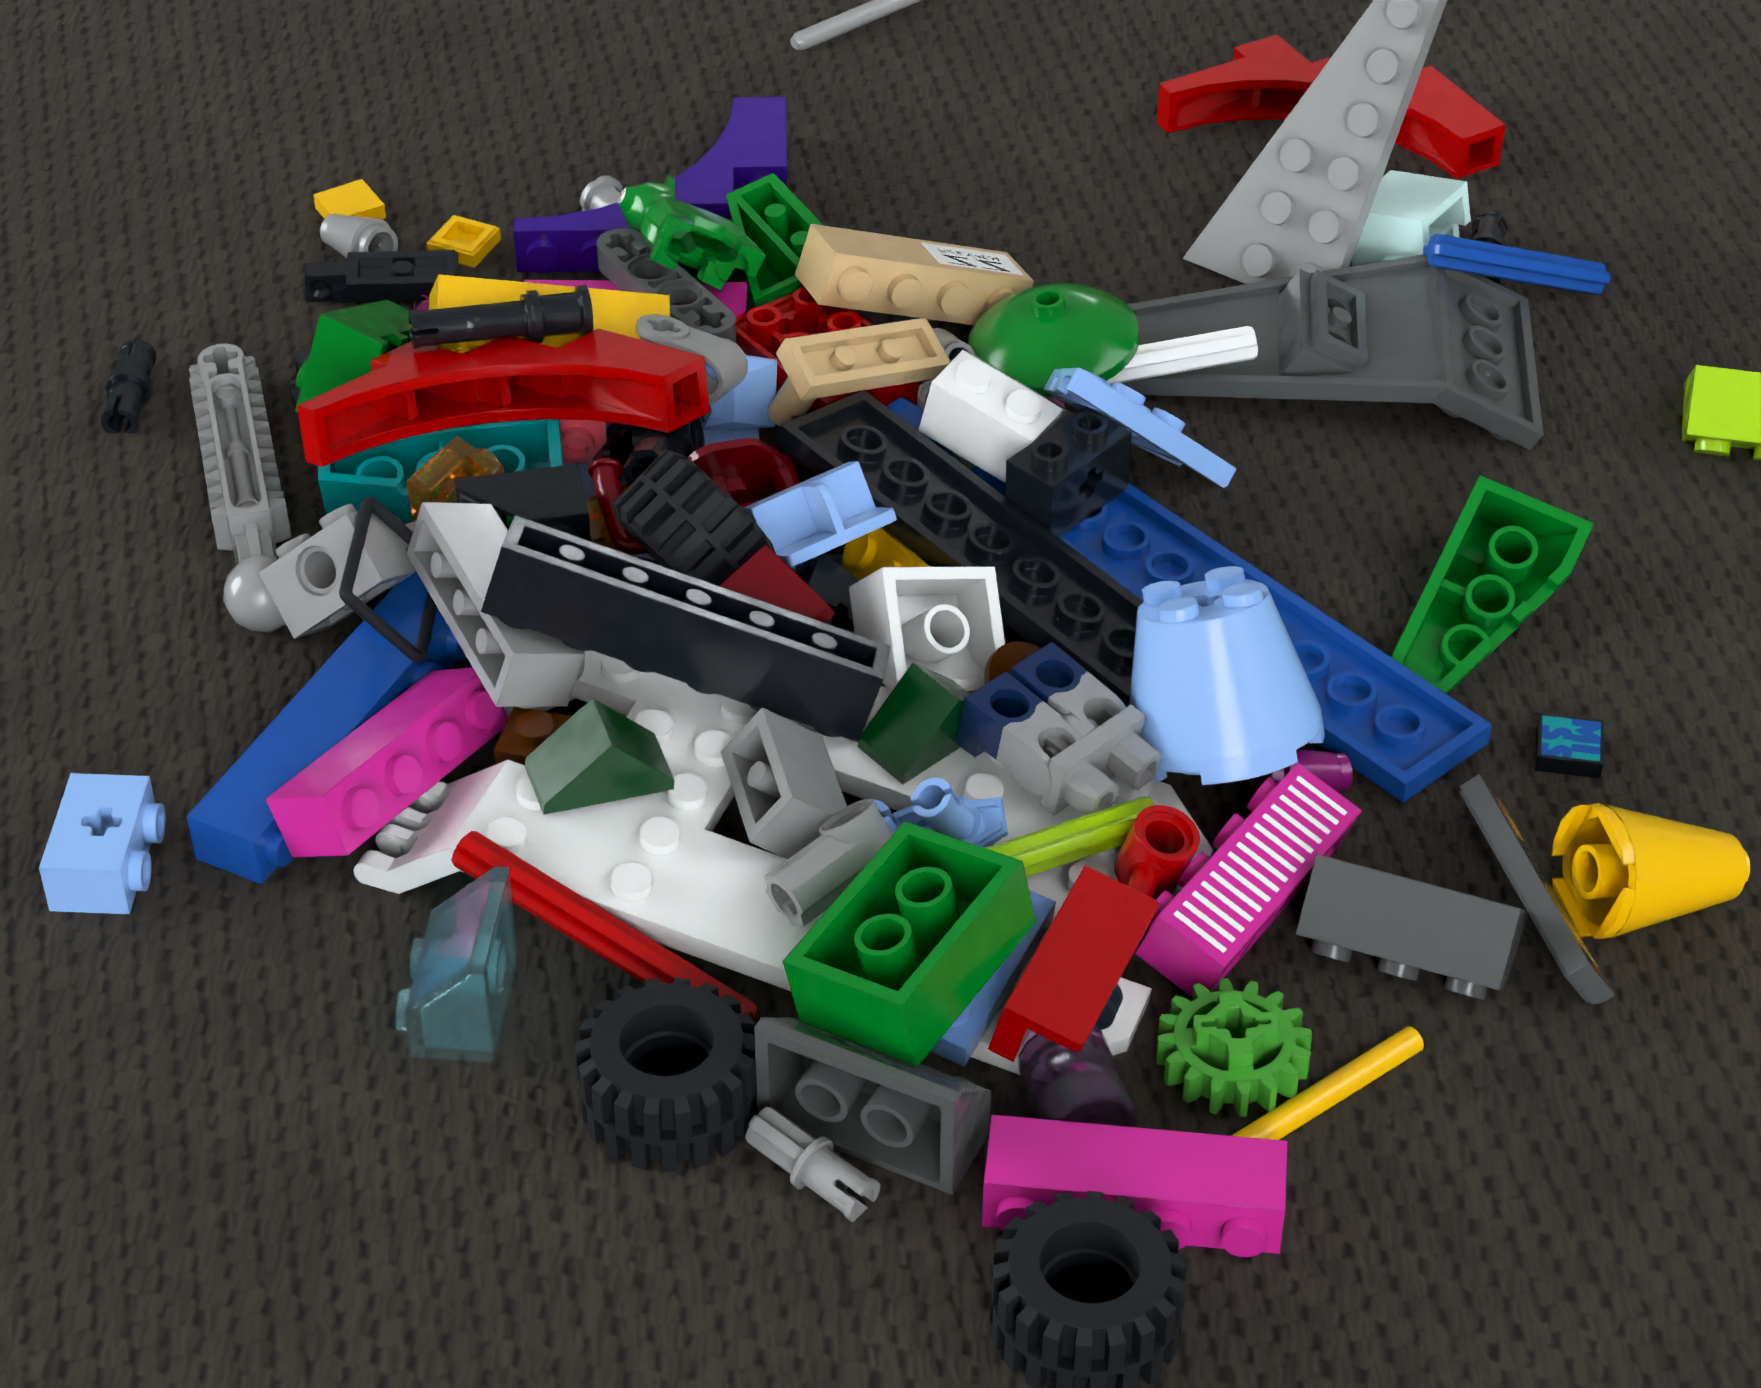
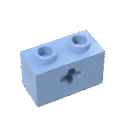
[39,773,166,914]

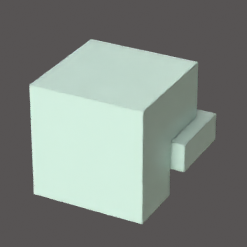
[1351,170,1471,266]

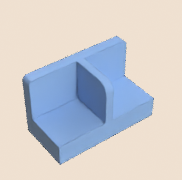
[743,461,897,567]

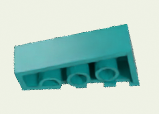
[318,419,565,524]

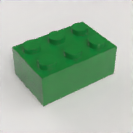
[782,821,1036,1067]

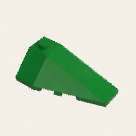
[1391,475,1594,694]

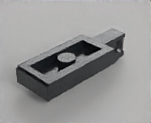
[305,250,459,303]

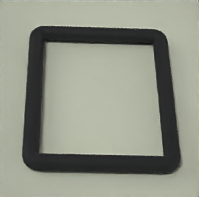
[339,497,437,663]

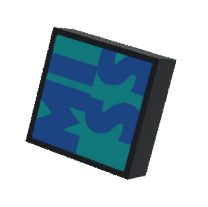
[1535,713,1604,778]

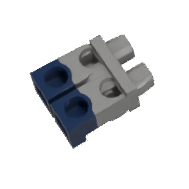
[956,642,1161,816]

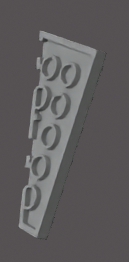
[1182,0,1447,284]

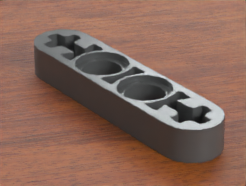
[597,228,737,343]

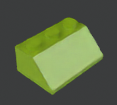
[1682,365,1761,461]

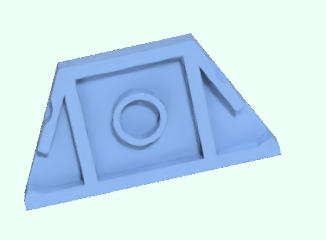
[1043,368,1237,488]

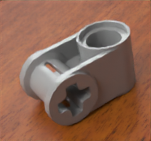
[636,314,748,405]

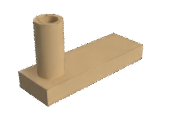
[768,318,951,426]

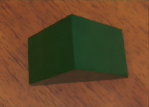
[857,663,970,784]
[525,698,675,815]

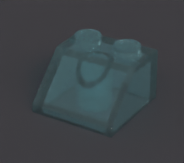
[396,866,518,1063]

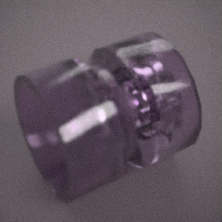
[1018,1025,1138,1127]

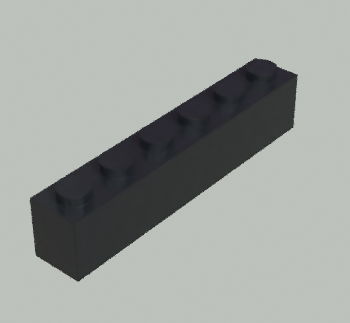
[481,515,890,742]

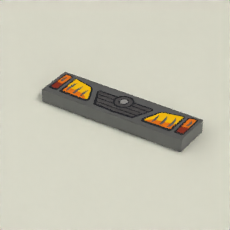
[1460,774,1615,1005]

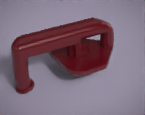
[588,438,801,555]

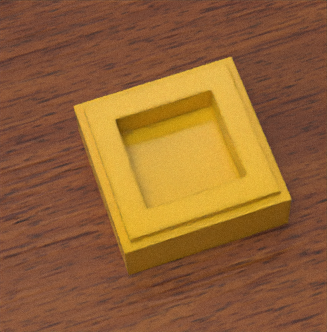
[313,179,386,219]
[426,215,501,268]

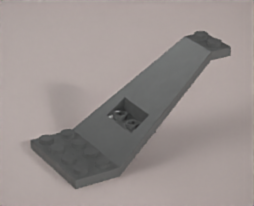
[1121,254,1544,450]

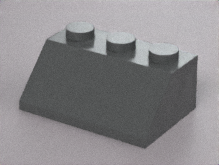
[1296,854,1529,1000]
[754,1017,991,1195]

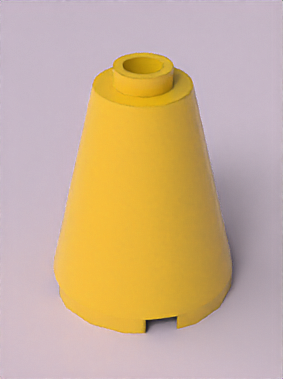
[1552,803,1750,940]

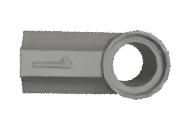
[765,798,893,926]

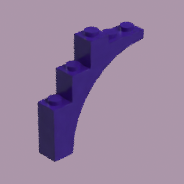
[513,97,787,279]

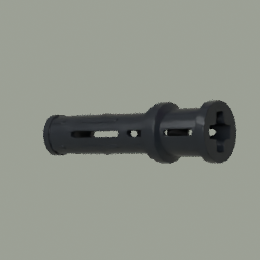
[408,285,594,349]

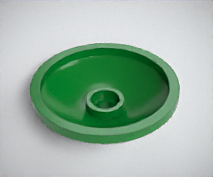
[968,283,1140,397]

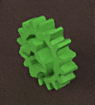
[1156,978,1312,1117]

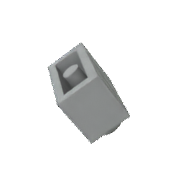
[721,707,847,859]

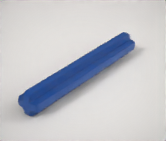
[1423,234,1611,294]

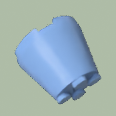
[1129,566,1325,785]

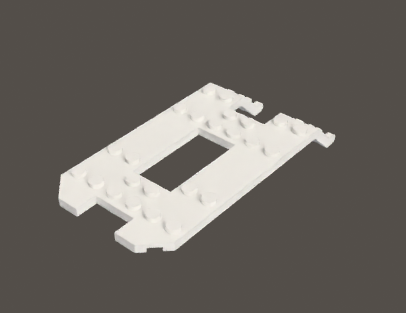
[353,650,1213,1081]

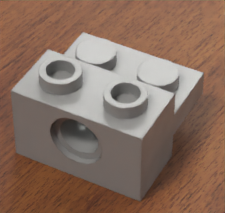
[259,504,416,639]

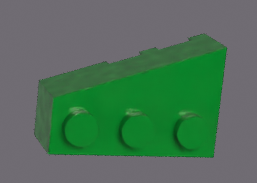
[726,173,854,310]
[295,300,412,413]

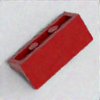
[988,865,1158,1062]

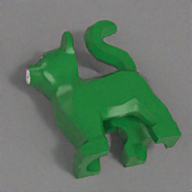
[618,175,766,290]

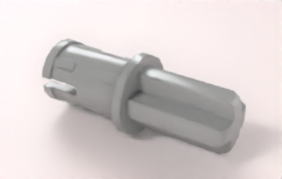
[745,1107,880,1222]

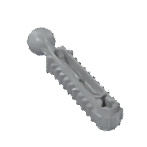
[189,343,291,633]

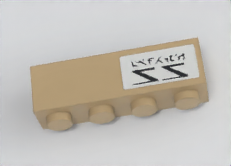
[795,224,1034,325]

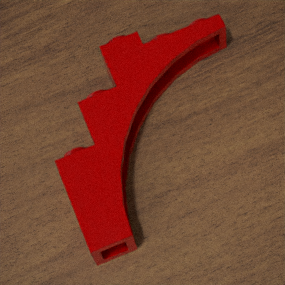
[1157,35,1505,179]
[297,329,709,467]

